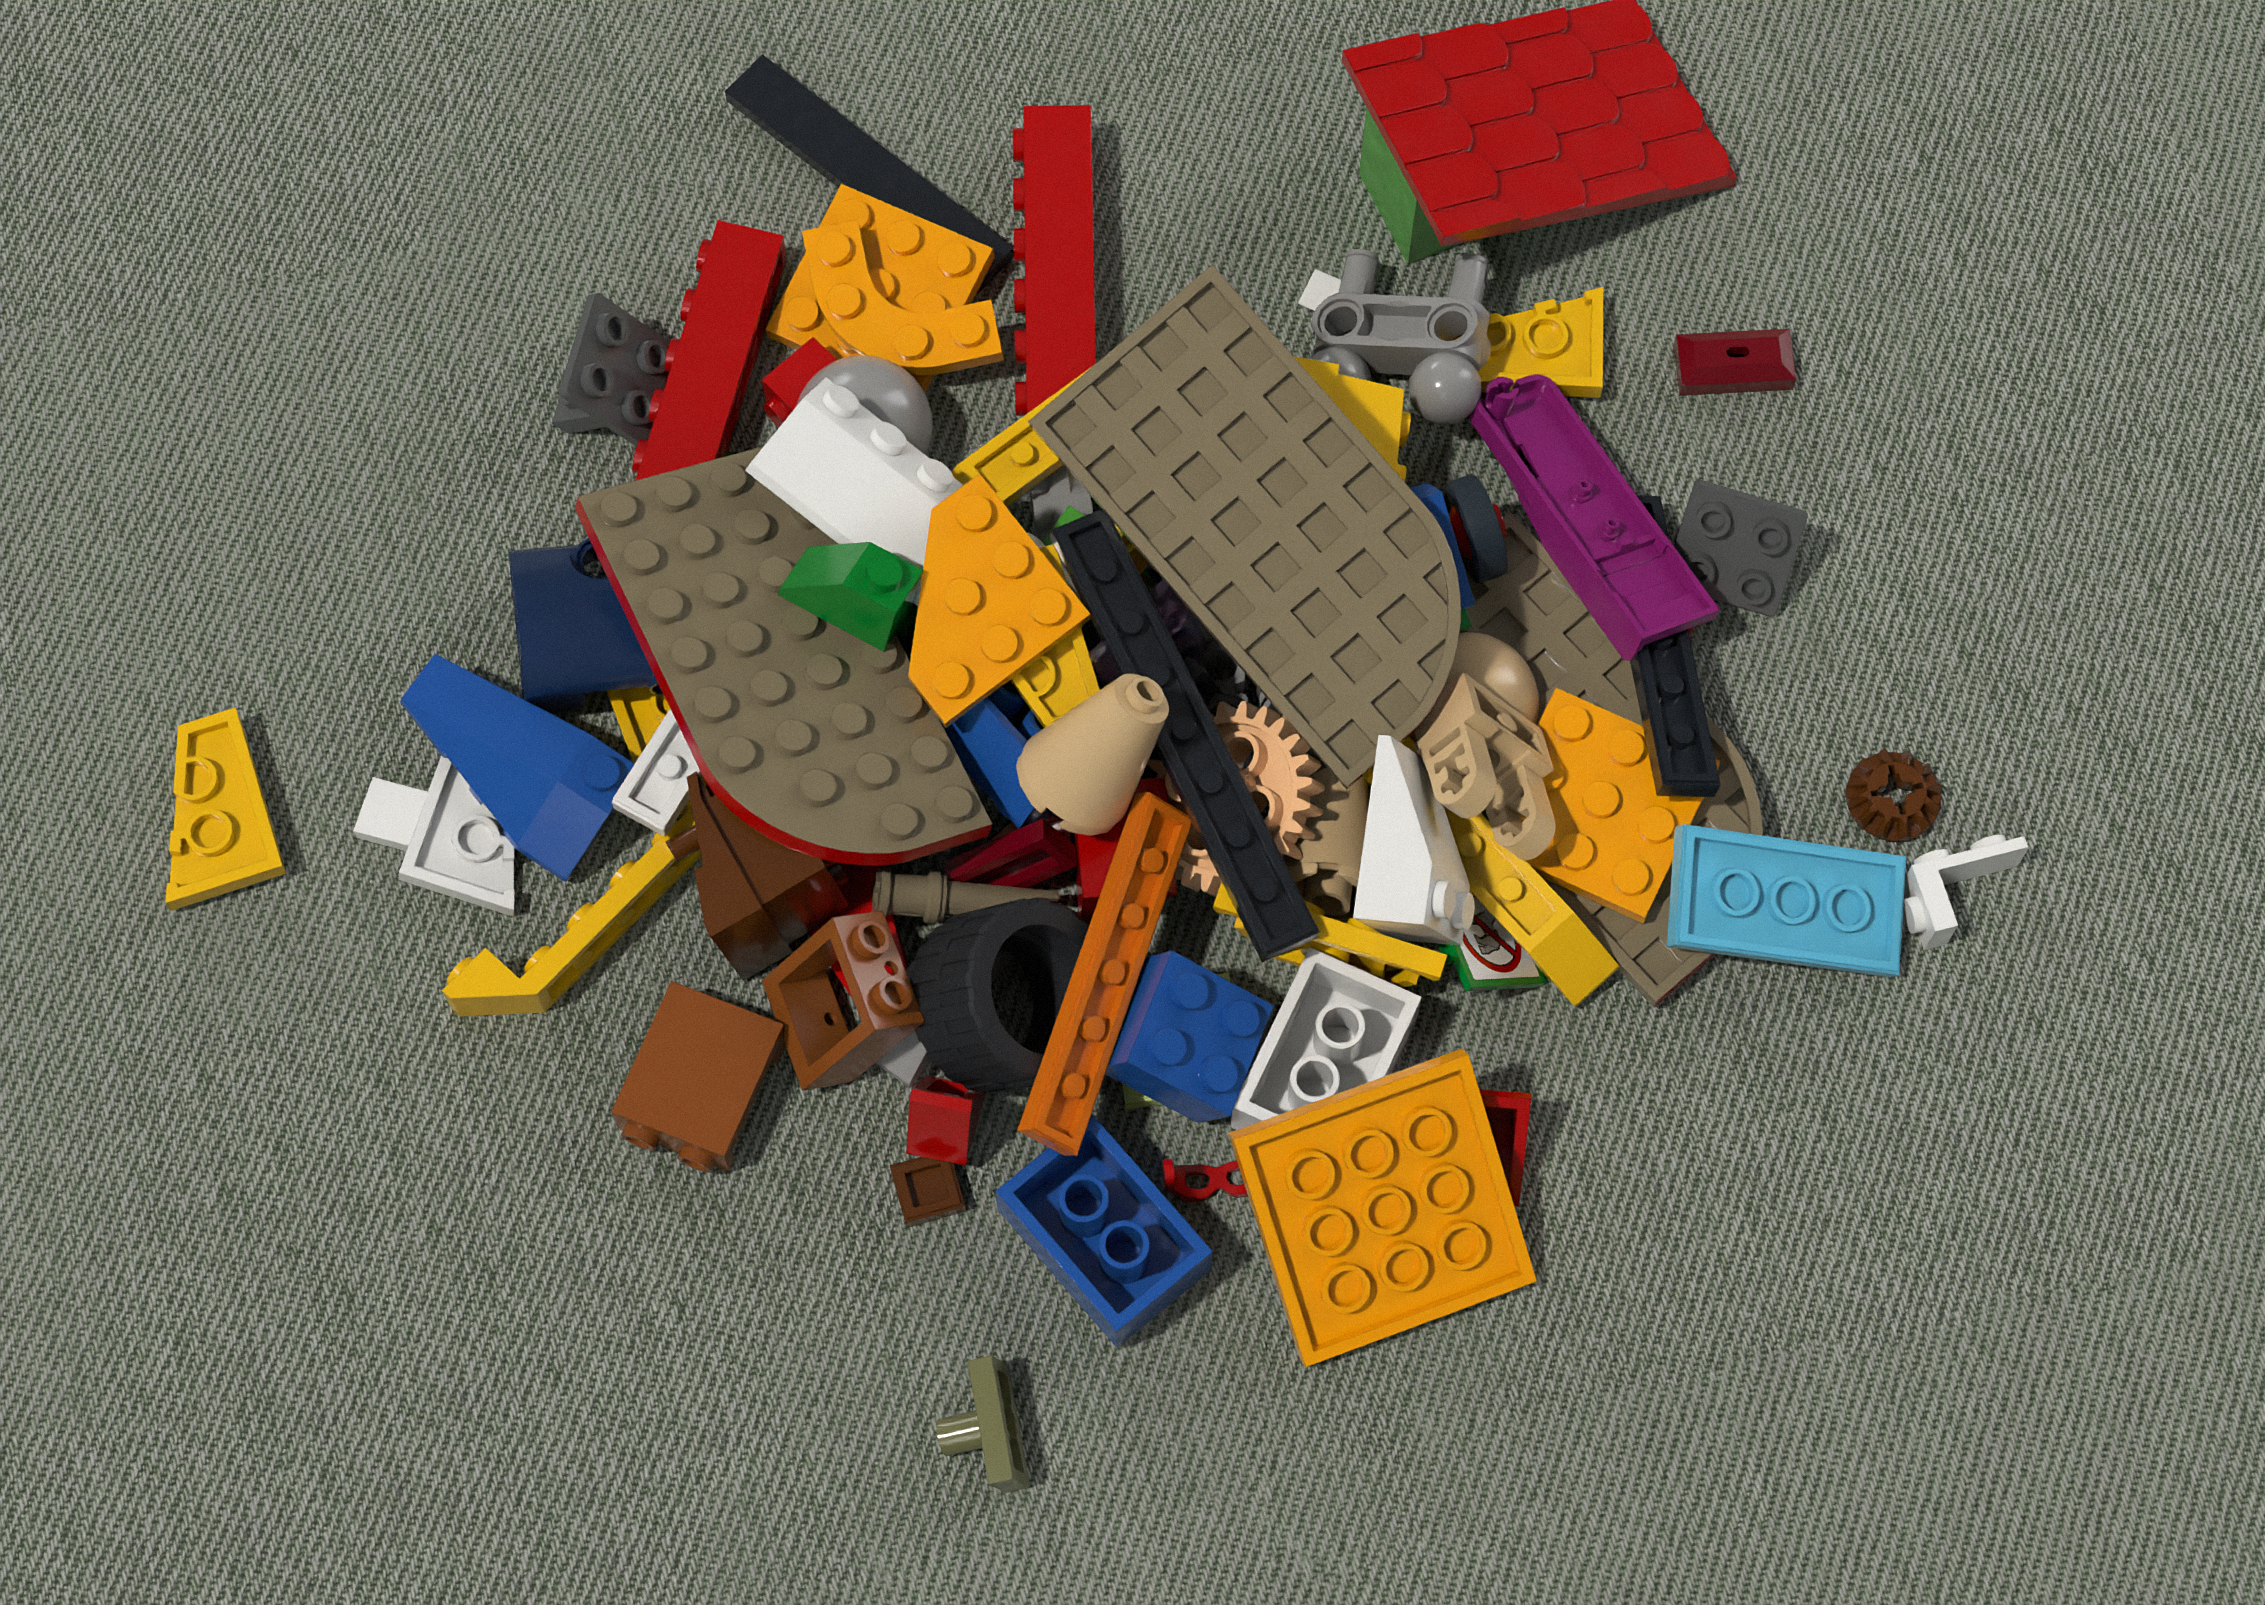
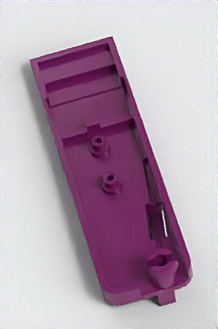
[1469,374,1720,661]

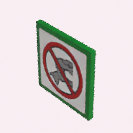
[1438,891,1547,991]

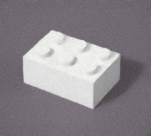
[1231,947,1422,1130]

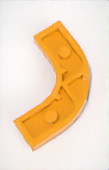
[802,219,1004,375]

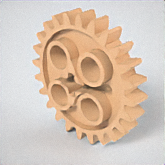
[1147,701,1325,897]

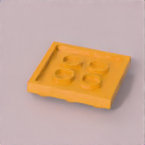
[765,184,995,393]
[1519,688,1720,924]

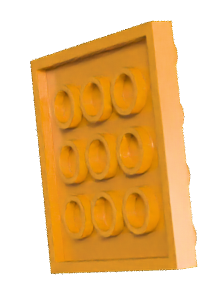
[1228,1048,1537,1367]

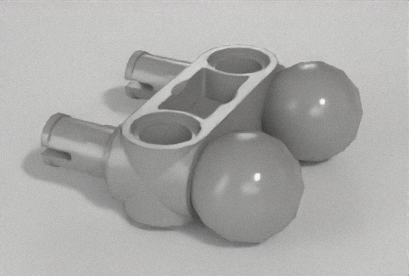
[1308,249,1491,425]

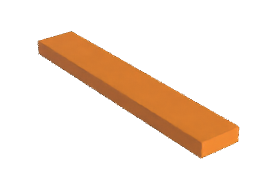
[1017,792,1192,1156]

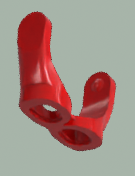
[1163,1159,1248,1202]

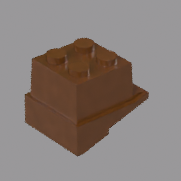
[665,771,849,981]

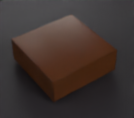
[890,1157,966,1228]

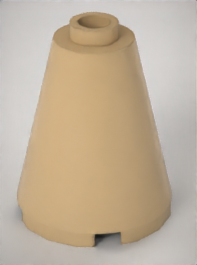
[1016,674,1169,836]
[1283,767,1370,923]

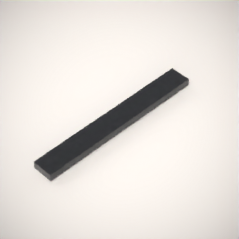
[1050,509,1320,963]

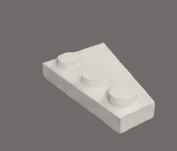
[398,755,514,917]

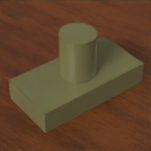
[936,1355,1030,1493]

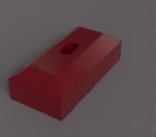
[1673,328,1796,396]
[942,818,1078,888]

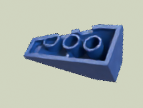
[400,654,634,882]

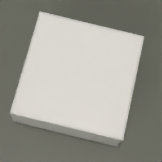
[353,777,428,851]

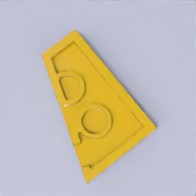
[165,707,287,911]

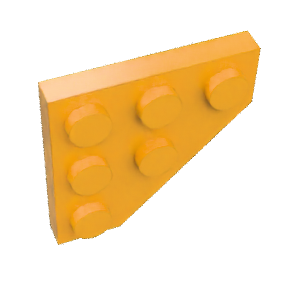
[908,473,1091,728]

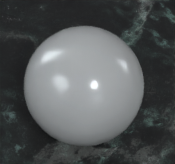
[796,355,933,455]

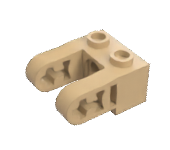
[1414,673,1556,860]

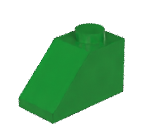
[778,542,923,652]

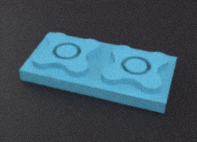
[1667,824,1906,977]

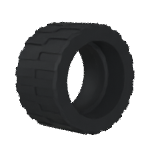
[910,897,1089,1093]

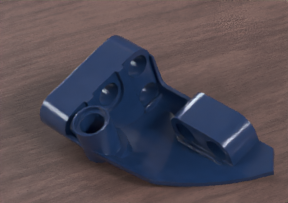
[509,538,664,713]

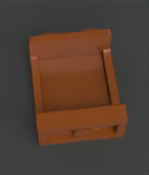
[611,981,786,1173]

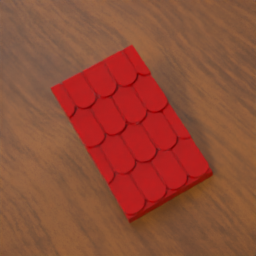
[1342,0,1737,265]

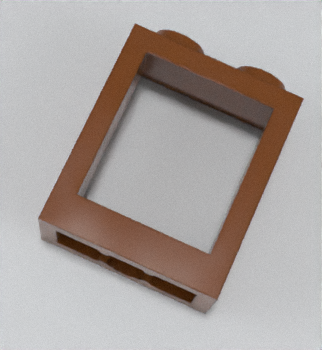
[762,911,925,1091]

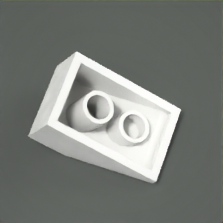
[1353,735,1474,946]

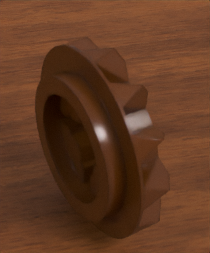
[1846,748,1942,841]

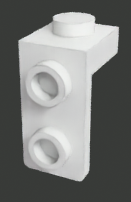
[1903,835,2029,950]

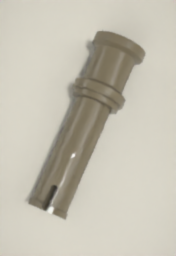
[872,865,1059,925]

